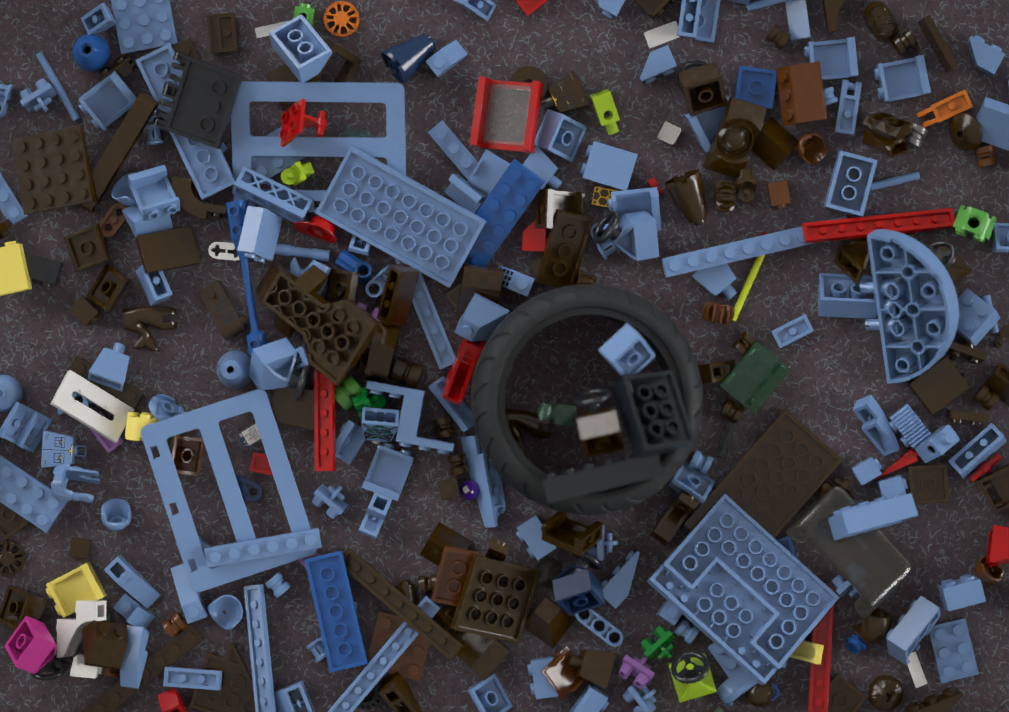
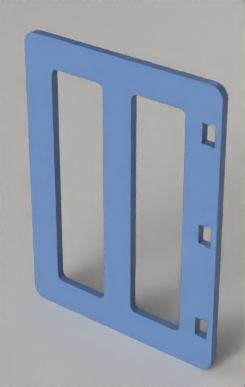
[231,81,406,212]
[141,389,317,592]

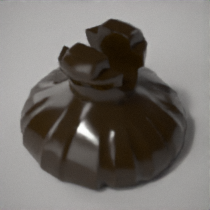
[868,675,904,712]

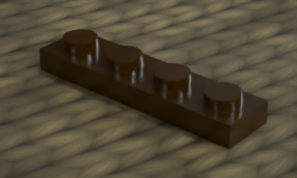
[68,356,144,409]

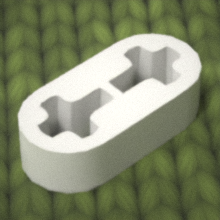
[208,242,240,261]

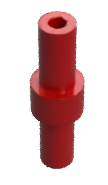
[968,452,1002,483]

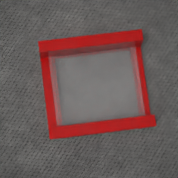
[470,76,543,153]

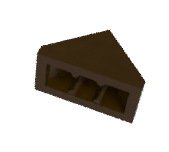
[833,241,870,285]

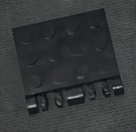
[152,51,244,149]

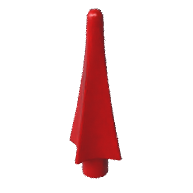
[876,449,919,480]

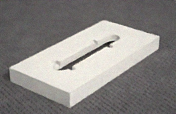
[50,370,134,443]

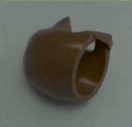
[852,605,891,644]

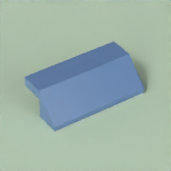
[677,0,720,43]

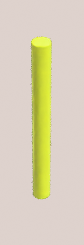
[732,255,765,321]

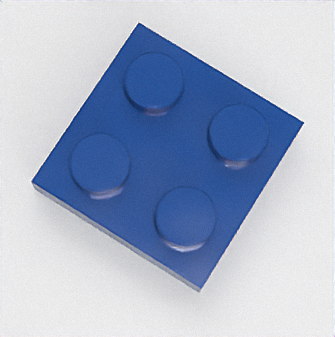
[735,66,777,110]

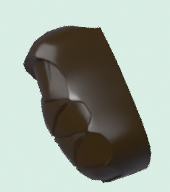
[863,1,899,42]

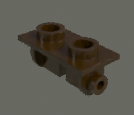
[98,54,136,82]

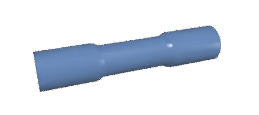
[274,243,330,262]

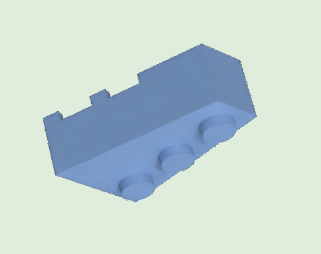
[886,596,941,666]

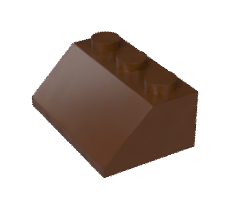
[776,62,827,126]

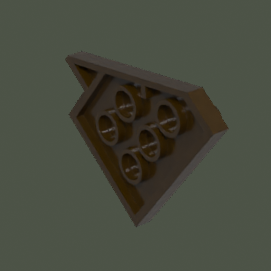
[189,642,256,712]

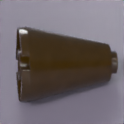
[664,169,707,225]

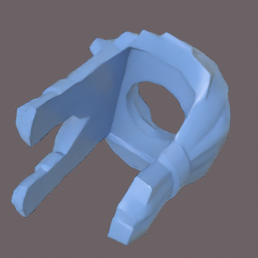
[51,463,100,503]

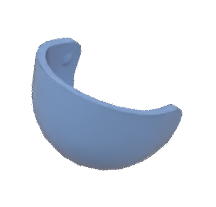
[111,172,136,206]
[208,595,243,630]

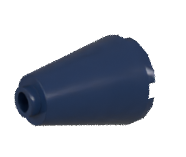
[381,34,435,84]

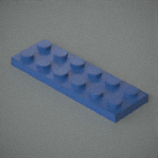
[464,159,546,266]
[304,551,368,672]

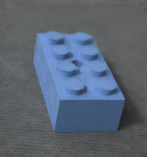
[828,492,918,541]

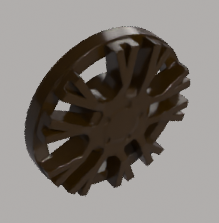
[0,540,26,576]

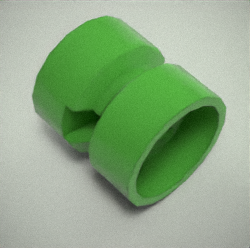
[335,375,363,411]

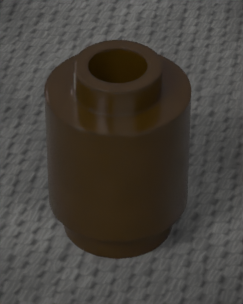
[396,580,417,604]

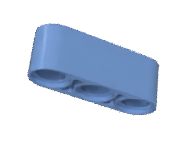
[575,609,623,647]

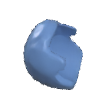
[101,499,132,531]

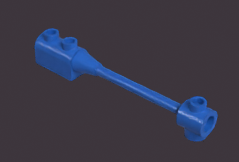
[226,200,268,355]

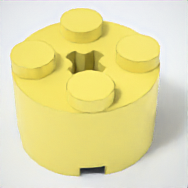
[125,411,159,441]

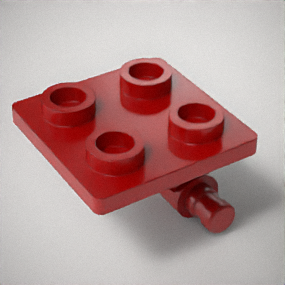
[279,98,327,147]

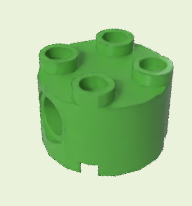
[953,205,997,243]

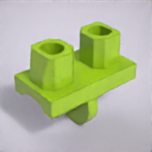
[281,161,314,187]

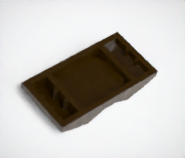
[702,96,766,178]

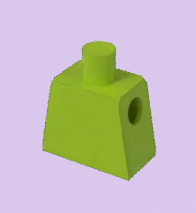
[590,89,620,135]

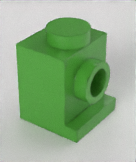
[293,3,315,27]

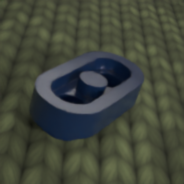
[235,475,263,502]

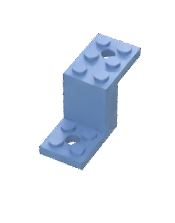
[366,381,455,455]

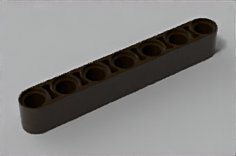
[79,92,159,213]

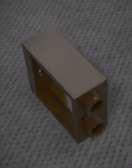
[307,38,362,82]

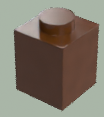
[766,180,791,210]

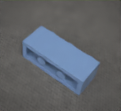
[948,423,1007,479]

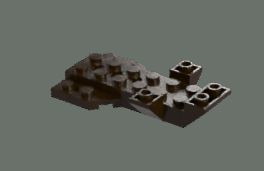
[256,258,379,386]

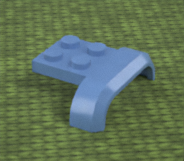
[708,643,787,706]

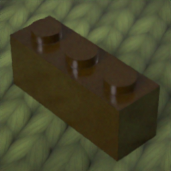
[377,264,419,326]

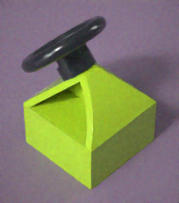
[668,651,717,703]

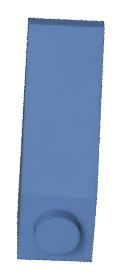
[170,563,208,624]

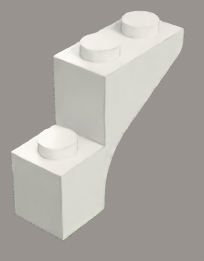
[56,600,107,658]

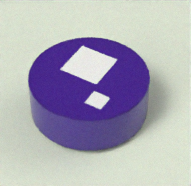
[460,480,480,500]

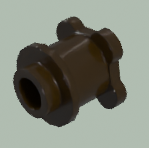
[574,269,596,285]

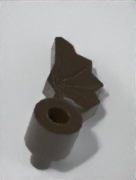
[994,325,1009,348]

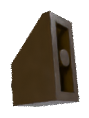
[698,360,737,384]

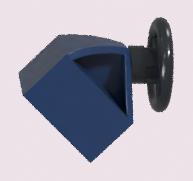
[552,552,605,616]

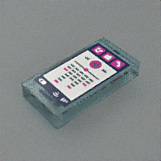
[234,422,261,451]

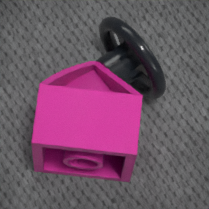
[5,616,68,681]

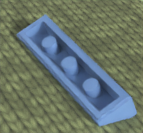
[785,0,811,41]

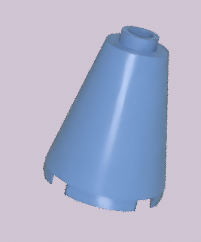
[216,351,252,389]

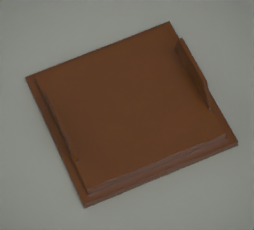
[541,646,584,701]

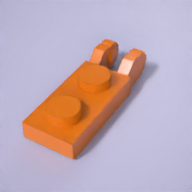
[916,90,973,128]

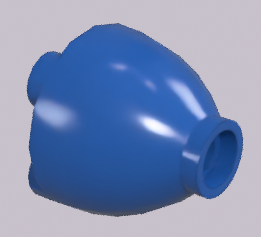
[72,34,111,72]

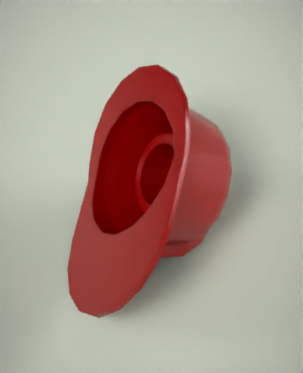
[293,215,337,243]

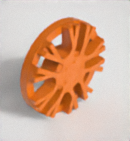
[324,1,360,37]

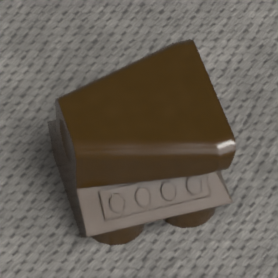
[862,112,914,158]

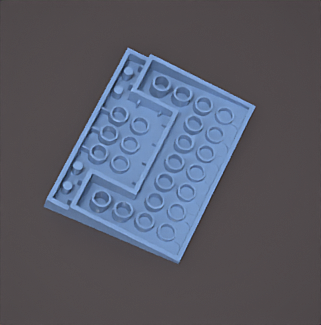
[647,494,839,685]

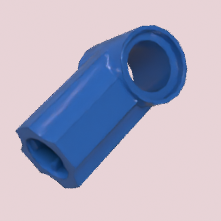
[335,249,372,283]

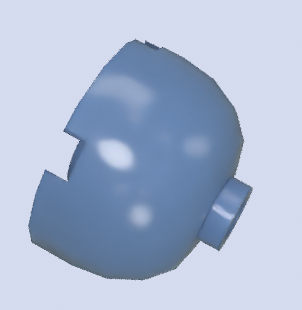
[0,375,23,412]

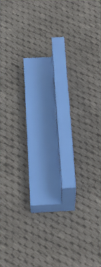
[232,166,313,223]

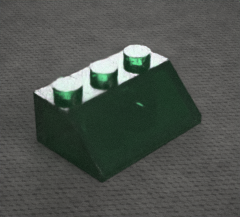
[720,341,791,414]

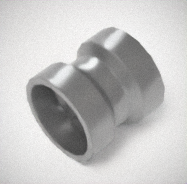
[904,123,928,148]

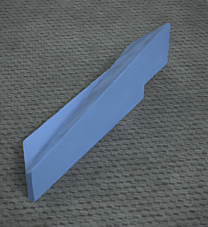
[461,434,506,528]

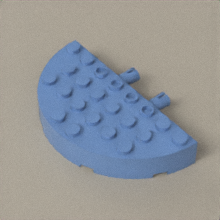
[860,229,959,384]

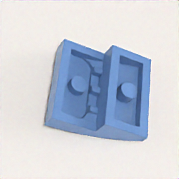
[0,401,52,453]

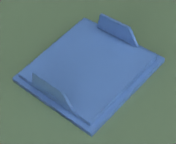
[467,149,510,195]

